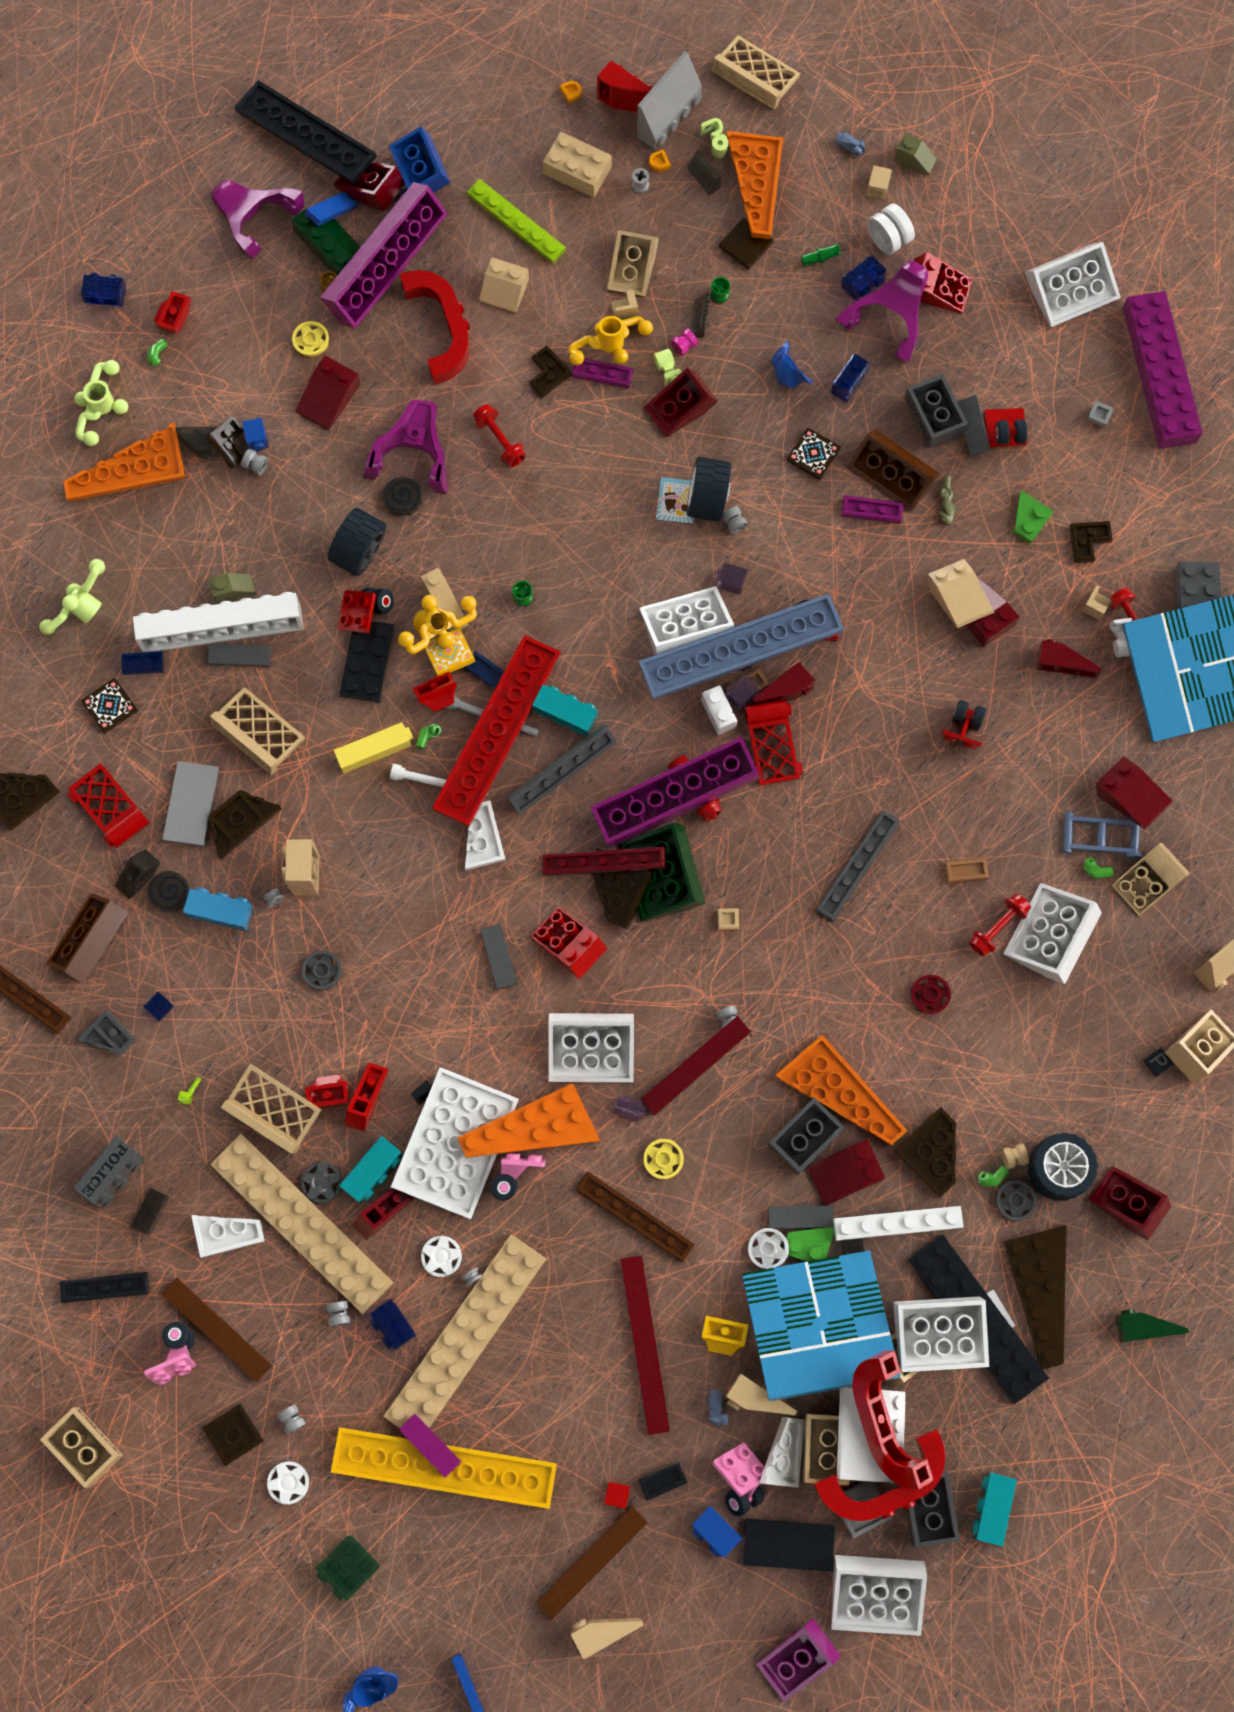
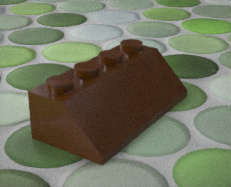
[848,429,939,511]
[46,893,129,984]

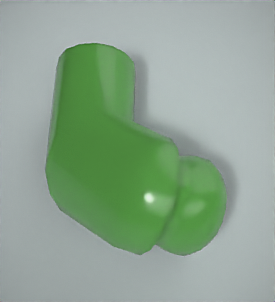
[147,339,168,366]
[415,724,442,749]
[1083,858,1113,879]
[978,1165,1009,1187]

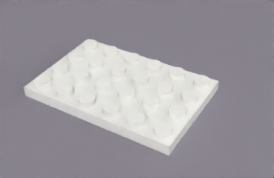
[391,1067,519,1220]

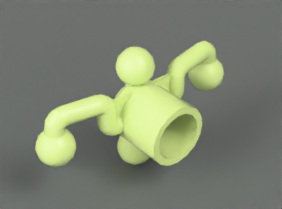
[75,360,128,447]
[39,559,105,635]

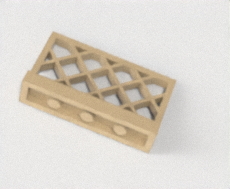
[712,35,801,110]
[210,687,305,776]
[221,1064,322,1154]

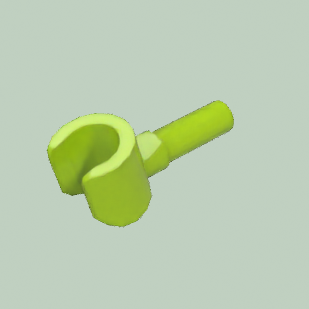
[178,1077,202,1105]

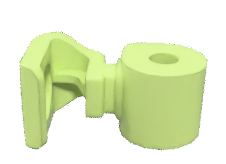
[700,118,729,158]
[653,348,681,387]

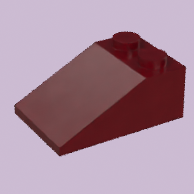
[333,161,405,211]
[295,355,361,430]
[644,367,718,437]
[966,578,1020,647]
[1096,756,1173,830]
[807,1139,886,1206]
[1089,1166,1171,1241]

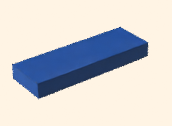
[305,191,358,226]
[451,1653,485,1712]

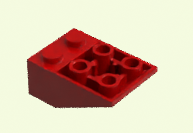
[597,60,653,112]
[913,252,973,313]
[530,906,607,979]

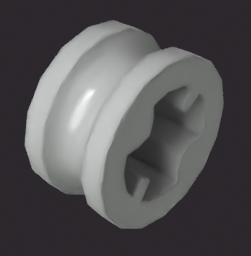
[263,888,284,908]
[461,1267,483,1287]

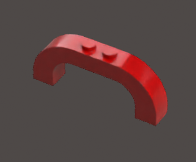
[399,270,470,385]
[852,1350,934,1490]
[813,1429,945,1521]

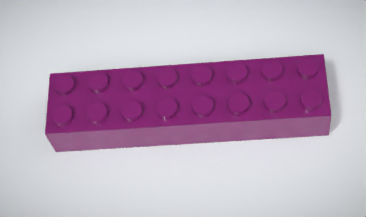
[320,182,448,328]
[1122,291,1203,449]
[591,736,761,848]

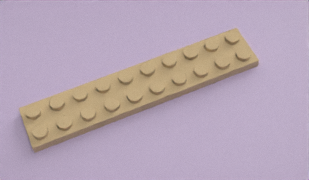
[211,1134,394,1315]
[384,1234,547,1428]

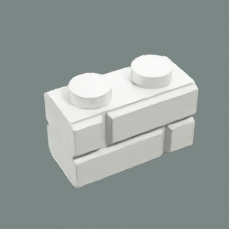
[701,686,737,735]

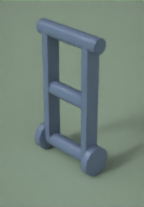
[1063,812,1143,860]

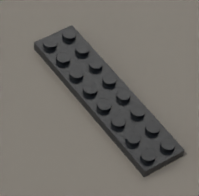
[234,80,377,184]
[908,1235,1049,1405]

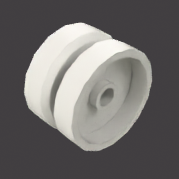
[867,203,915,255]

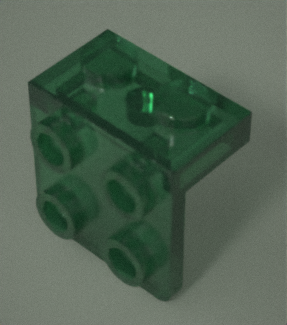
[315,1535,379,1601]

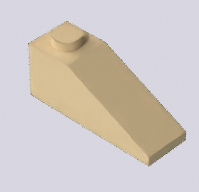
[421,568,469,632]

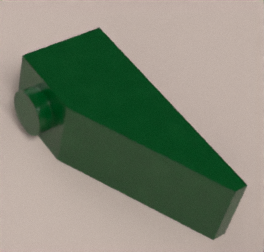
[1115,1309,1189,1343]

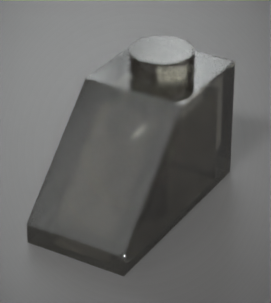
[176,427,218,459]
[115,849,160,899]

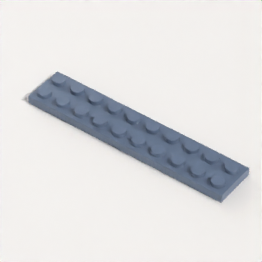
[639,594,844,700]

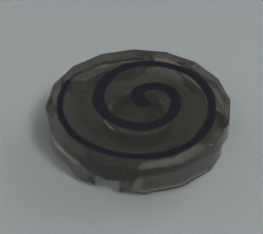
[383,477,423,516]
[147,871,190,912]

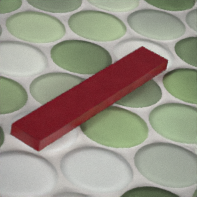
[542,847,665,876]
[641,1016,751,1115]

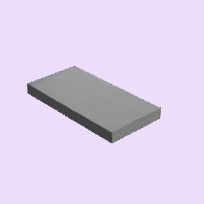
[162,761,219,847]

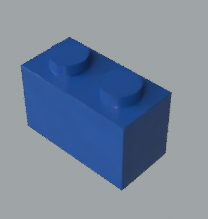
[691,1505,743,1558]

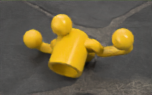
[568,316,653,366]
[398,595,477,654]

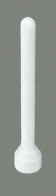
[390,763,488,796]

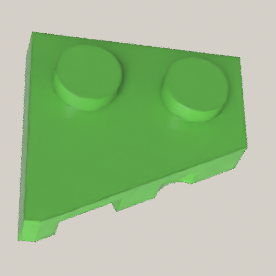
[1014,491,1054,544]
[783,1227,834,1262]

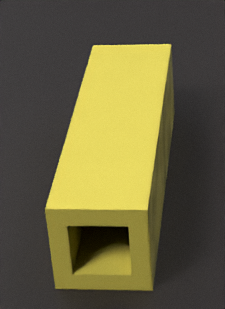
[334,722,413,774]

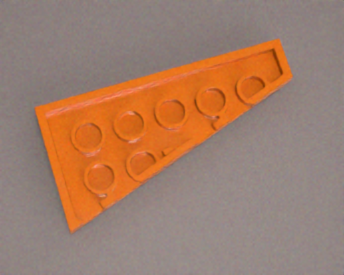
[726,131,783,239]
[63,422,186,502]
[774,1035,908,1146]
[457,1083,600,1158]

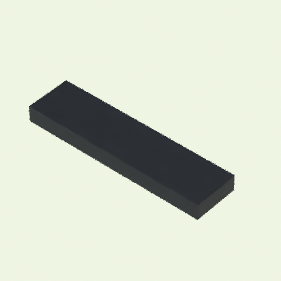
[60,1272,150,1303]

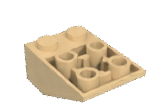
[1112,843,1190,916]

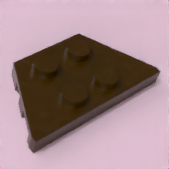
[208,790,282,860]

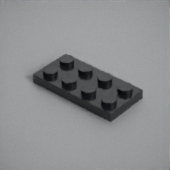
[339,621,395,703]

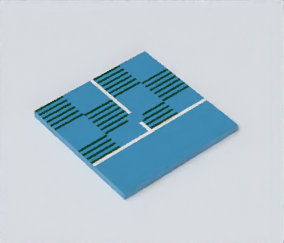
[1122,595,1234,742]
[742,1251,900,1401]

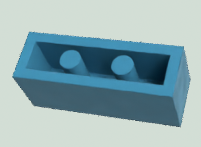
[183,887,253,931]

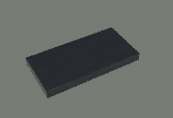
[743,1519,835,1572]

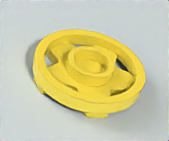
[292,321,329,357]
[644,1139,684,1180]

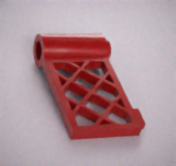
[744,700,803,786]
[68,763,150,848]

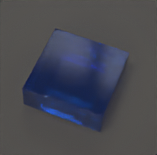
[144,992,174,1022]

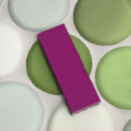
[572,358,634,389]
[841,495,903,524]
[399,1413,462,1478]

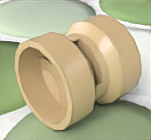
[1001,1144,1029,1169]

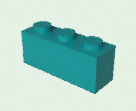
[532,684,598,737]
[339,1136,403,1204]
[971,1472,1017,1547]

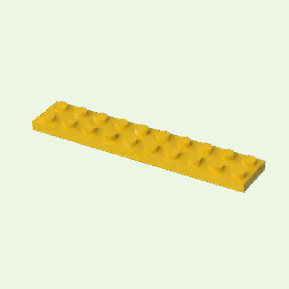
[331,1427,557,1509]

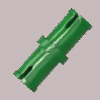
[800,243,841,267]

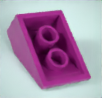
[756,1618,841,1702]

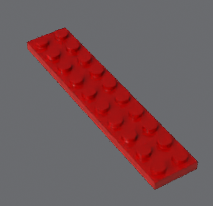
[432,635,561,828]

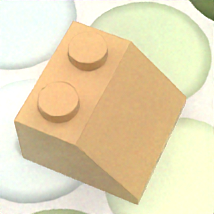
[479,257,529,314]

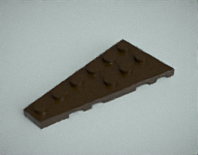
[1003,1225,1066,1370]

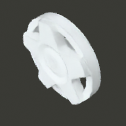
[748,1228,789,1269]
[421,1236,462,1277]
[267,1461,309,1504]

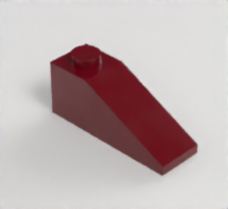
[1036,639,1101,678]
[751,662,815,705]
[352,1188,415,1241]

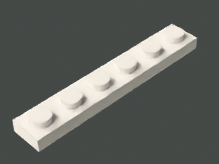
[833,1206,964,1241]

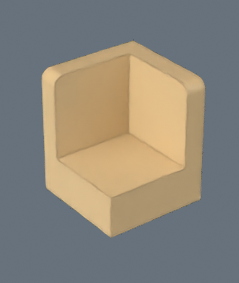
[866,165,892,200]
[611,289,638,319]
[1082,585,1111,621]

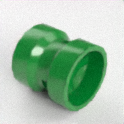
[710,277,730,304]
[512,581,533,607]

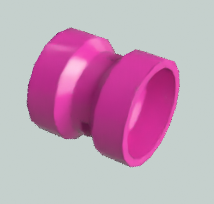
[671,328,698,356]

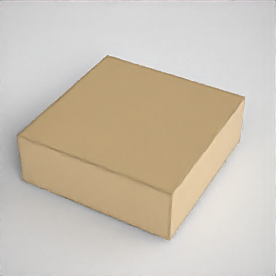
[717,908,739,931]

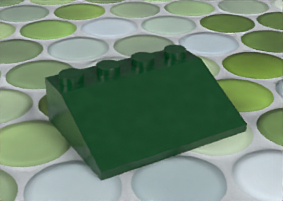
[620,823,706,922]

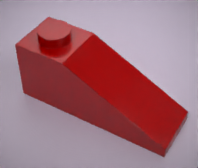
[345,1063,389,1132]

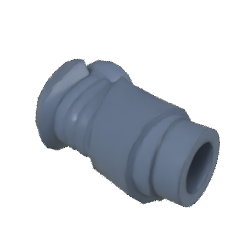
[835,132,865,157]
[708,1389,729,1427]

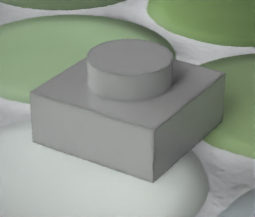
[1087,401,1114,428]

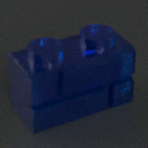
[841,255,887,301]
[81,273,126,306]
[831,353,870,402]
[370,1299,417,1351]

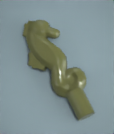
[938,476,958,526]

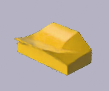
[701,1316,749,1356]

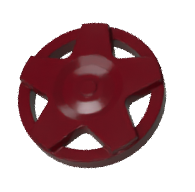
[911,975,951,1014]

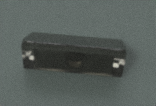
[687,150,722,195]
[690,293,710,338]
[131,1188,170,1236]

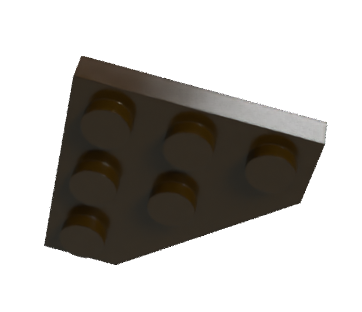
[0,772,60,831]
[591,848,653,930]
[895,1107,956,1198]

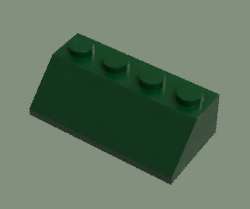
[291,208,361,276]

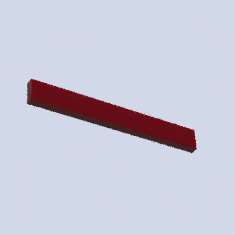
[621,1255,670,1435]

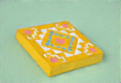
[424,628,476,676]

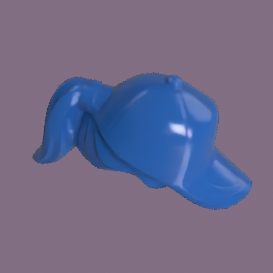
[772,341,813,388]
[343,1667,398,1712]

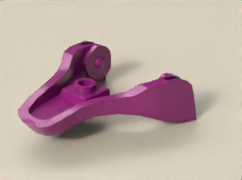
[211,180,304,259]
[835,261,929,363]
[363,399,447,494]

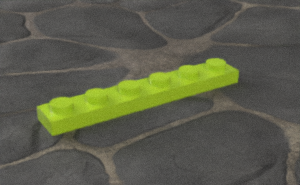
[467,179,566,264]

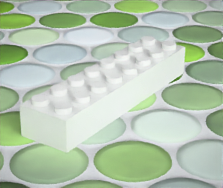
[133,592,304,653]

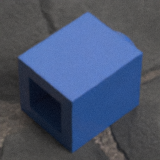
[242,417,269,451]

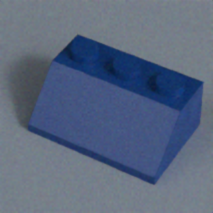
[389,126,451,192]

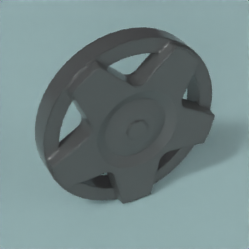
[302,951,342,990]
[301,1162,342,1203]
[996,1180,1037,1221]

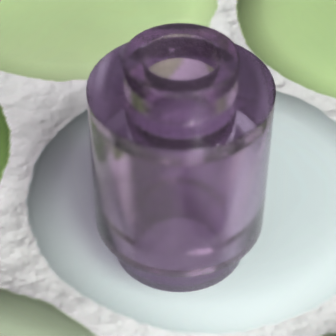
[614,1096,646,1122]

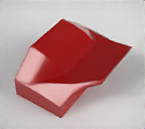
[154,291,191,334]
[412,671,457,712]
[305,1074,350,1109]

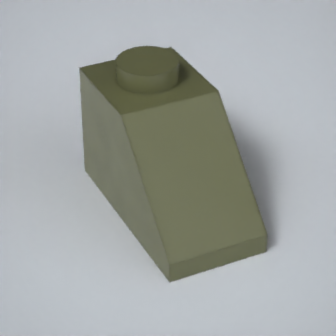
[894,133,937,176]
[208,573,256,604]

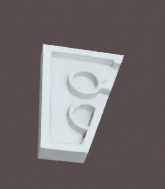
[465,801,506,871]
[191,1215,265,1258]
[759,1417,805,1488]

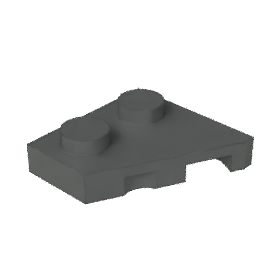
[78,1010,137,1055]

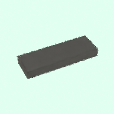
[958,395,991,457]
[208,644,271,667]
[480,924,518,990]
[768,1206,834,1229]

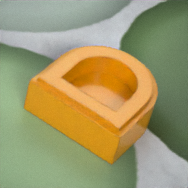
[559,81,582,104]
[649,149,671,172]

